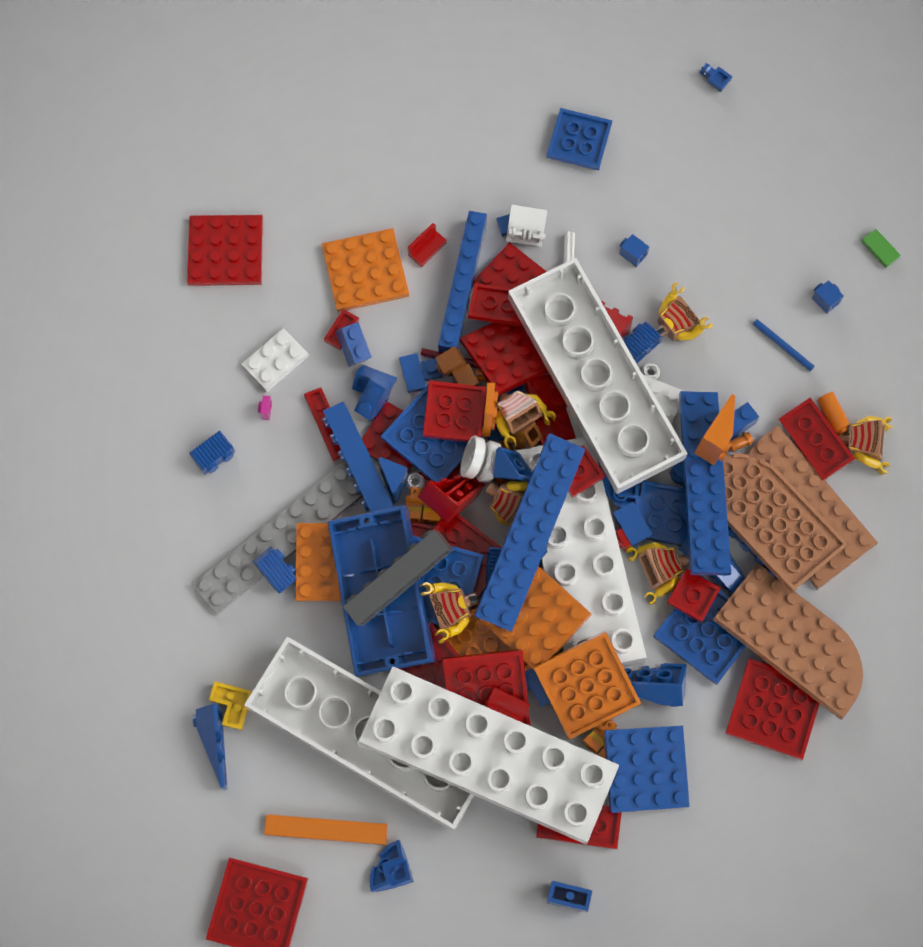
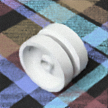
[460,436,501,484]

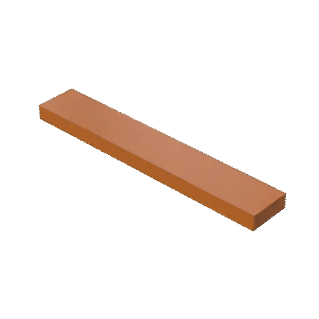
[264,814,388,845]

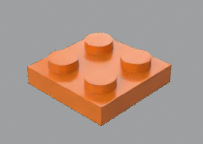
[482,383,498,437]

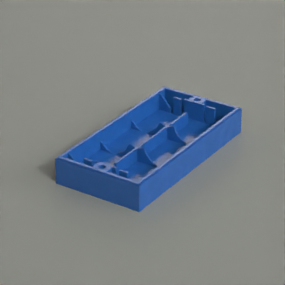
[328,505,437,678]

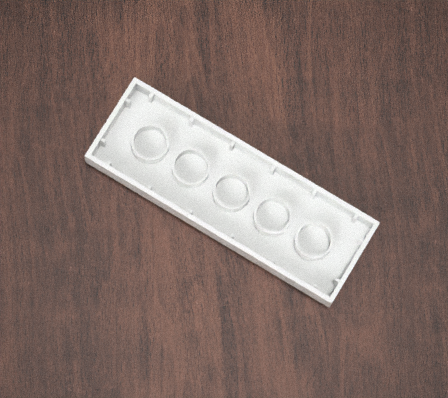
[508,258,687,494]
[516,437,647,667]
[244,637,475,832]
[359,666,619,844]

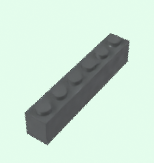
[343,530,454,626]

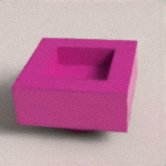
[258,395,272,420]

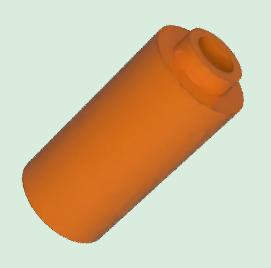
[817,392,851,435]

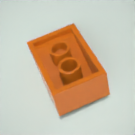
[694,394,735,465]

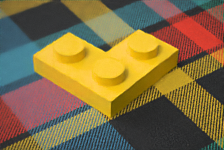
[209,681,253,731]

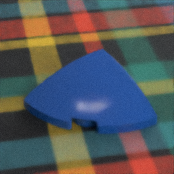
[603,474,640,510]
[370,840,414,892]

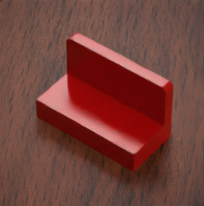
[408,223,447,267]
[485,686,530,723]

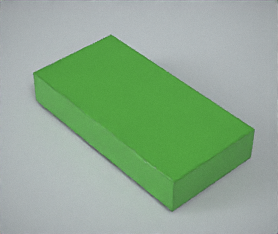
[861,229,901,268]

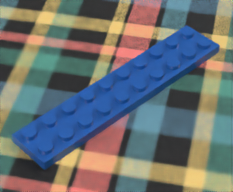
[679,391,732,576]
[474,433,585,632]

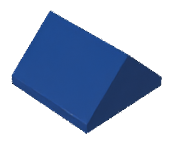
[493,447,532,482]
[378,457,408,504]

